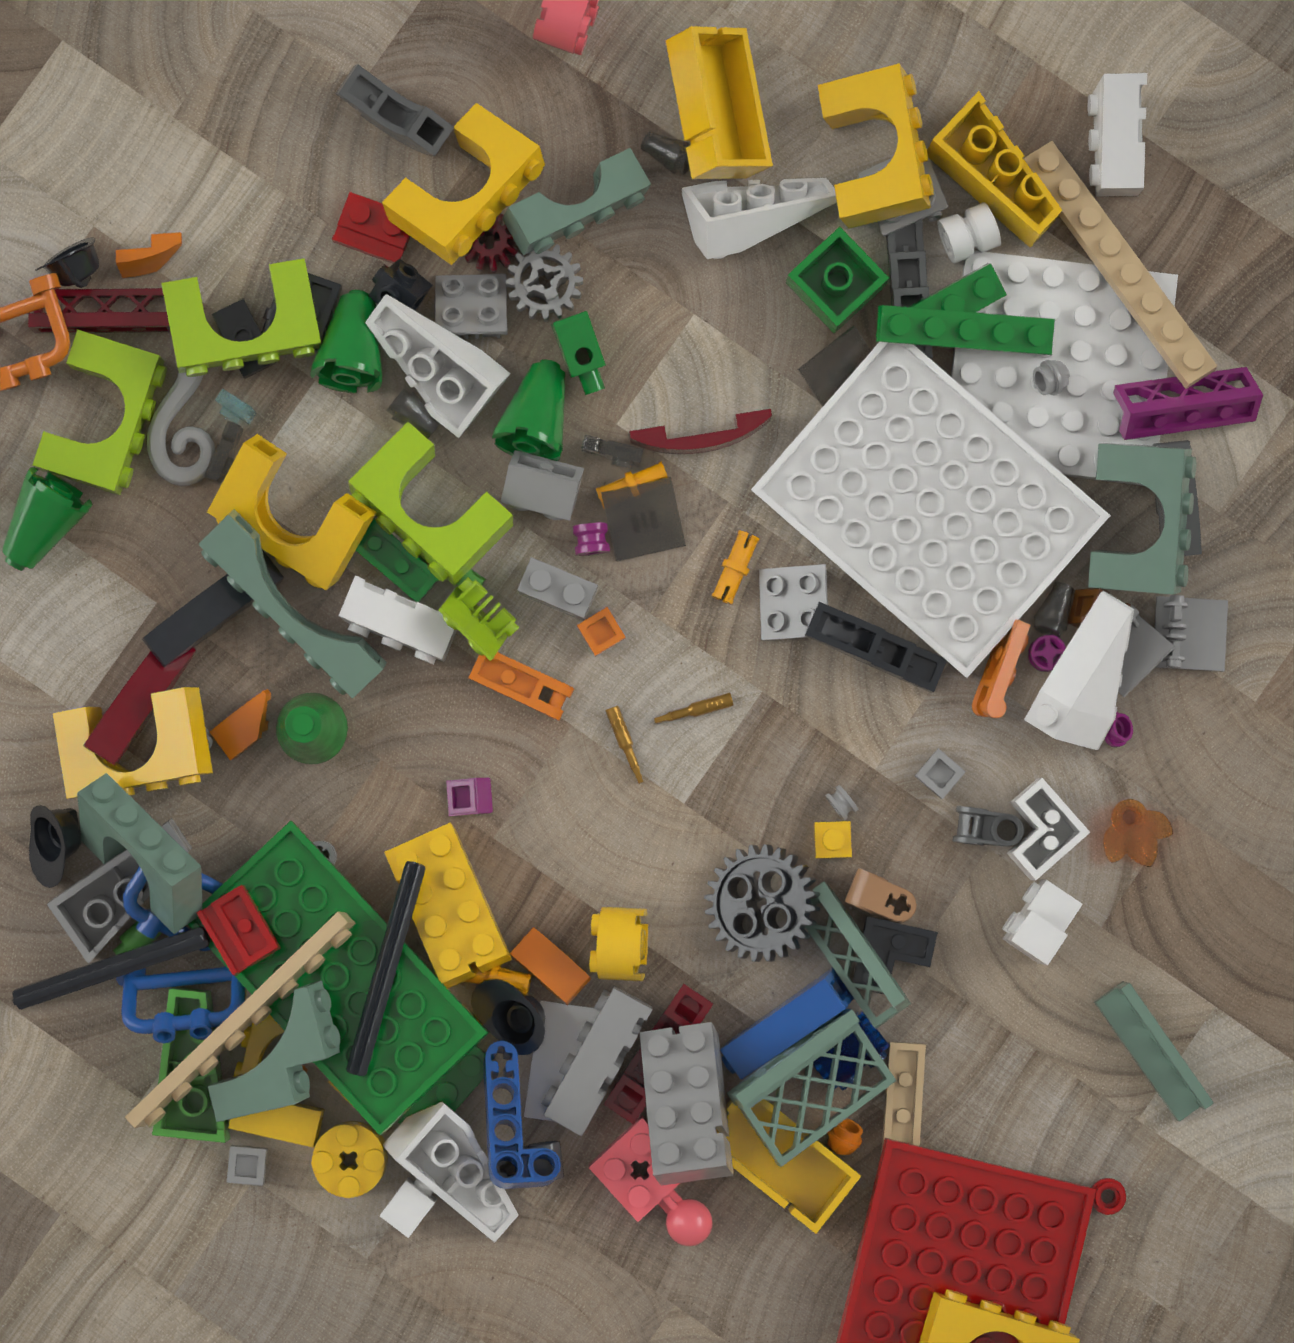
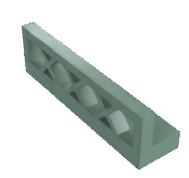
[806,881,912,1029]
[1094,981,1214,1122]

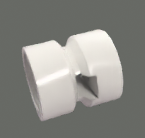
[937,202,1001,264]

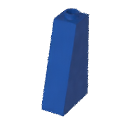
[720,967,854,1079]

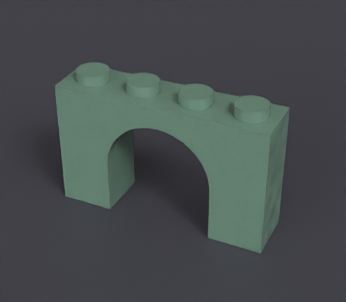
[1088,443,1197,595]
[77,773,202,934]

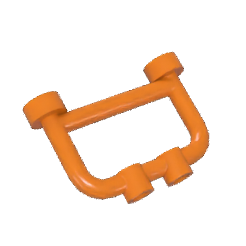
[0,273,70,391]

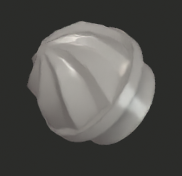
[1033,360,1070,396]

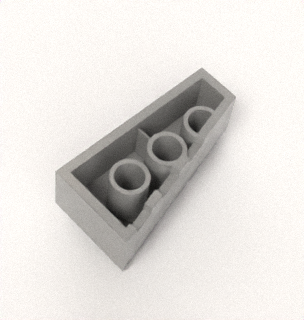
[47,818,192,964]
[541,986,652,1136]

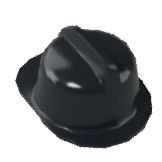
[35,237,99,288]
[29,805,81,888]
[471,979,546,1055]

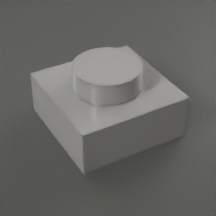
[914,748,966,799]
[227,1145,268,1186]

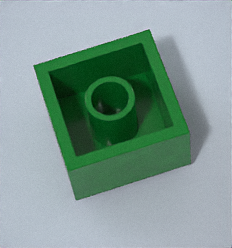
[786,226,889,334]

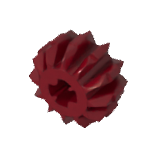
[465,213,519,273]

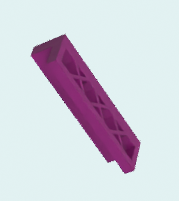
[1113,367,1263,440]

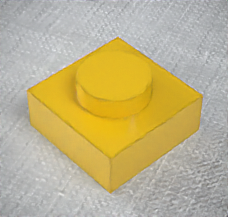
[814,821,852,858]

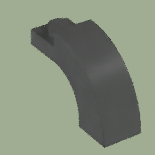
[335,64,454,157]

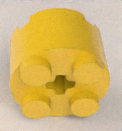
[589,907,648,981]
[311,1121,388,1198]

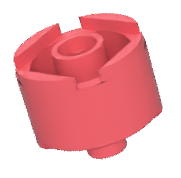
[533,0,600,55]

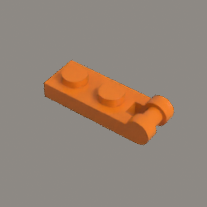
[972,620,1030,718]
[468,652,575,721]

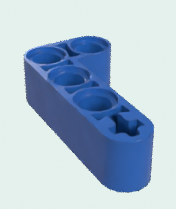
[483,1041,561,1189]

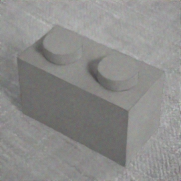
[501,450,584,521]
[517,557,598,621]

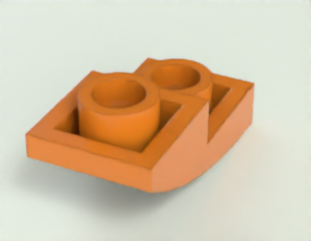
[510,927,591,1006]

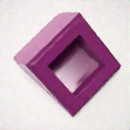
[446,777,493,816]

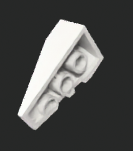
[682,178,837,259]
[365,294,511,438]
[1024,591,1134,750]
[383,1102,518,1243]

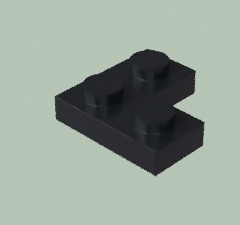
[852,916,938,994]

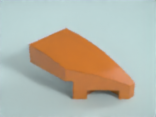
[116,232,182,278]
[209,689,271,760]

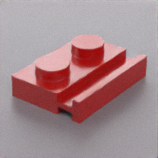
[332,192,410,264]
[196,885,281,976]

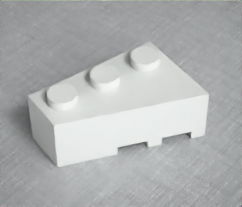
[1087,73,1147,196]
[339,576,457,665]

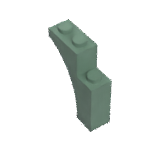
[207,981,340,1122]

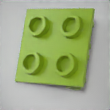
[438,577,519,661]

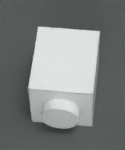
[380,1177,437,1238]

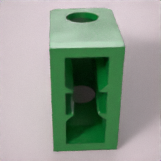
[551,311,606,395]

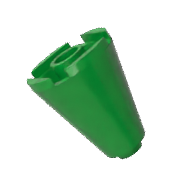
[310,290,382,393]
[492,359,566,461]
[2,467,93,571]
[276,693,348,764]

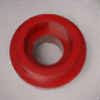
[1092,1178,1126,1215]

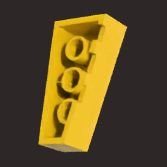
[927,91,1062,248]

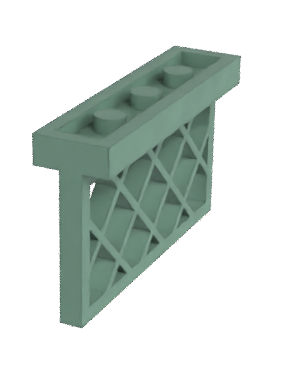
[727,1009,896,1167]

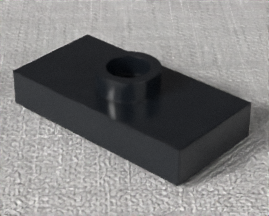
[212,298,276,379]

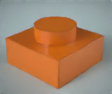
[577,607,626,657]

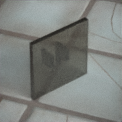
[797,325,871,407]
[601,477,686,561]

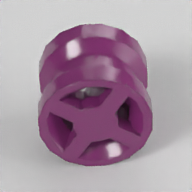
[572,522,610,556]
[1028,635,1066,672]

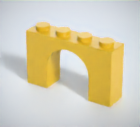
[818,63,934,229]
[382,103,545,265]
[207,434,377,590]
[53,687,213,799]
[228,1014,325,1148]
[919,1289,1080,1343]

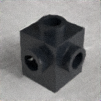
[368,259,433,311]

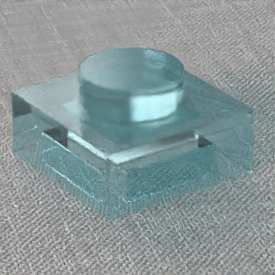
[215,389,257,425]

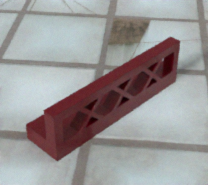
[28,288,171,333]

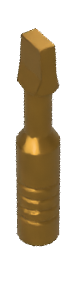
[654,692,734,724]
[605,706,644,784]

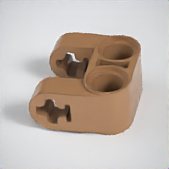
[844,868,917,923]

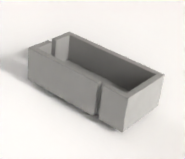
[640,1022,733,1186]

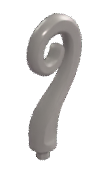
[147,371,216,486]

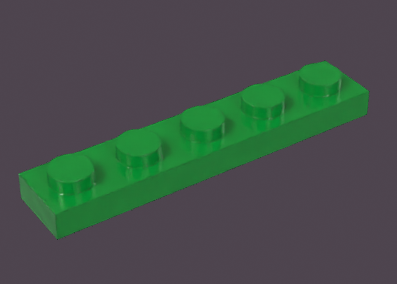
[876,305,1055,355]

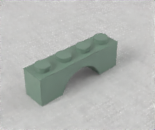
[502,148,651,255]

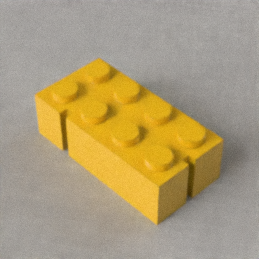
[665,26,773,179]
[384,822,512,988]
[716,1099,861,1234]

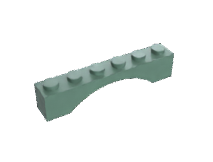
[198,509,387,699]

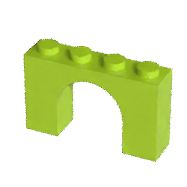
[161,258,321,377]
[32,329,167,495]
[348,422,513,586]

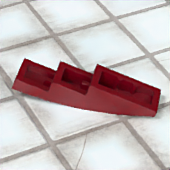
[83,648,197,767]

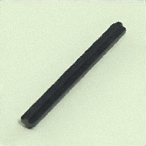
[346,861,425,1076]
[12,926,210,1010]

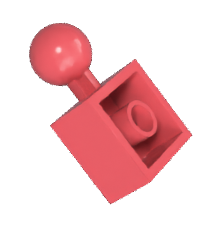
[589,1115,712,1246]

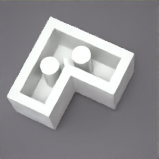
[1007,778,1090,880]
[1002,880,1083,965]

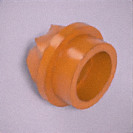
[827,1118,863,1155]

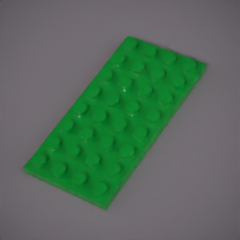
[188,820,489,1135]

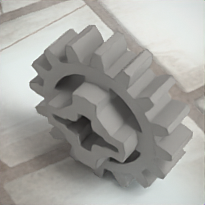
[506,244,583,322]

